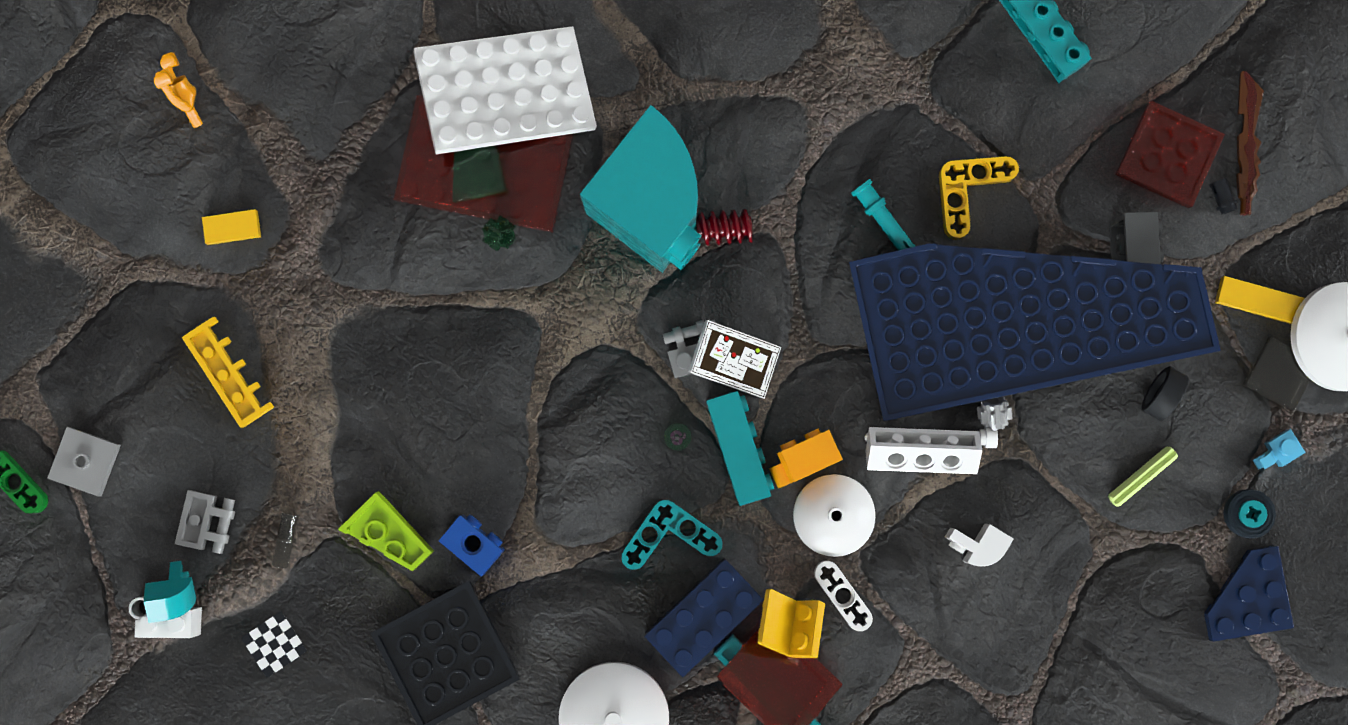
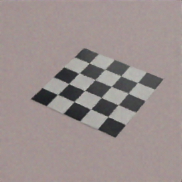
[241,611,307,678]

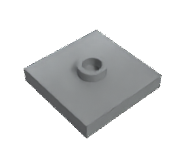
[47,427,121,496]

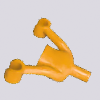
[154,52,203,128]

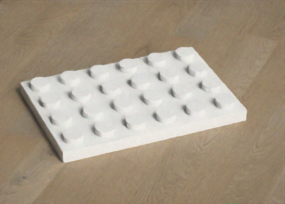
[414,26,597,154]

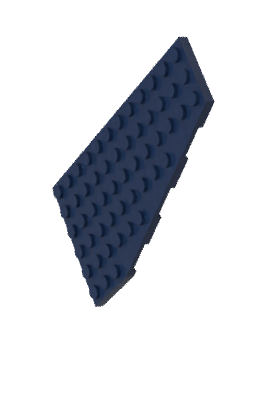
[849,243,1221,421]

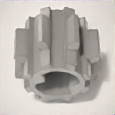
[977,396,1012,431]

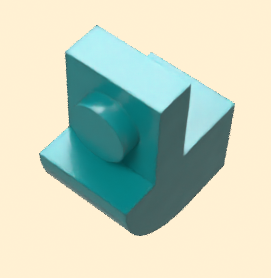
[144,561,196,623]

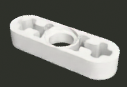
[814,561,873,631]

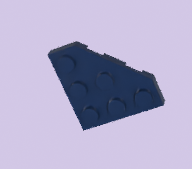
[1204,546,1294,642]

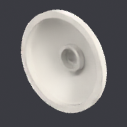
[793,474,875,557]

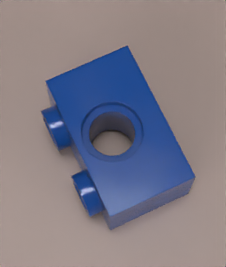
[439,514,505,576]

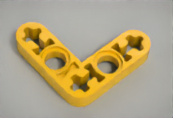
[939,156,1019,240]

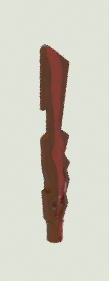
[1236,71,1264,216]

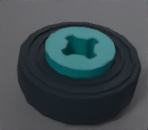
[1223,489,1276,539]

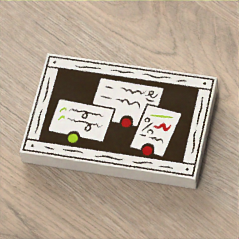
[688,320,781,399]

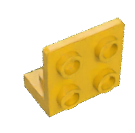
[758,589,825,658]

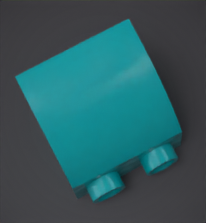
[580,105,702,273]

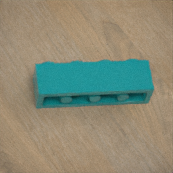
[706,391,774,506]

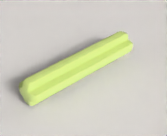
[1108,446,1178,506]

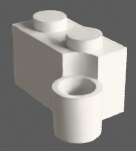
[129,596,202,638]

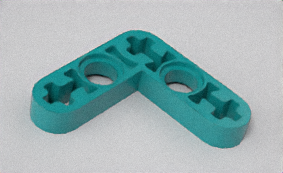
[622,500,722,570]

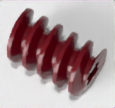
[696,209,752,246]

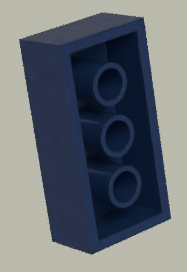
[644,558,763,677]

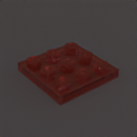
[1115,101,1225,208]

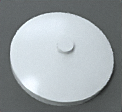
[1291,282,1348,391]
[559,662,669,725]

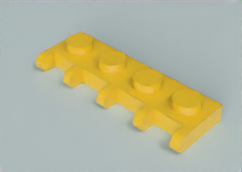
[182,317,274,428]

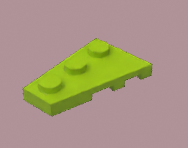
[338,491,434,571]

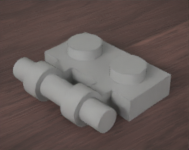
[662,319,716,379]
[175,490,236,554]

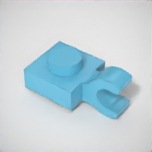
[1253,429,1306,470]

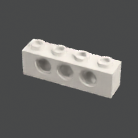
[865,427,982,474]

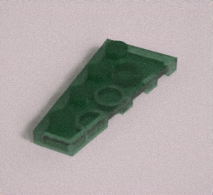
[453,145,507,204]

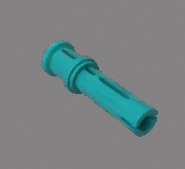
[851,179,915,251]

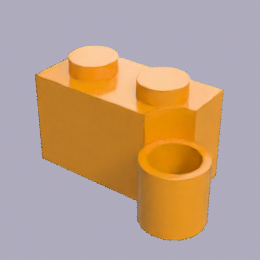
[769,428,843,489]

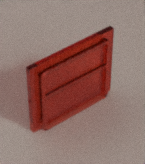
[716,627,843,725]

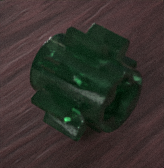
[482,216,516,251]

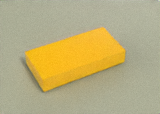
[202,209,261,245]

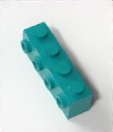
[999,0,1092,83]

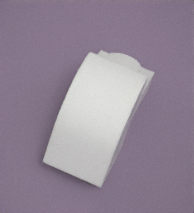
[945,524,1014,566]

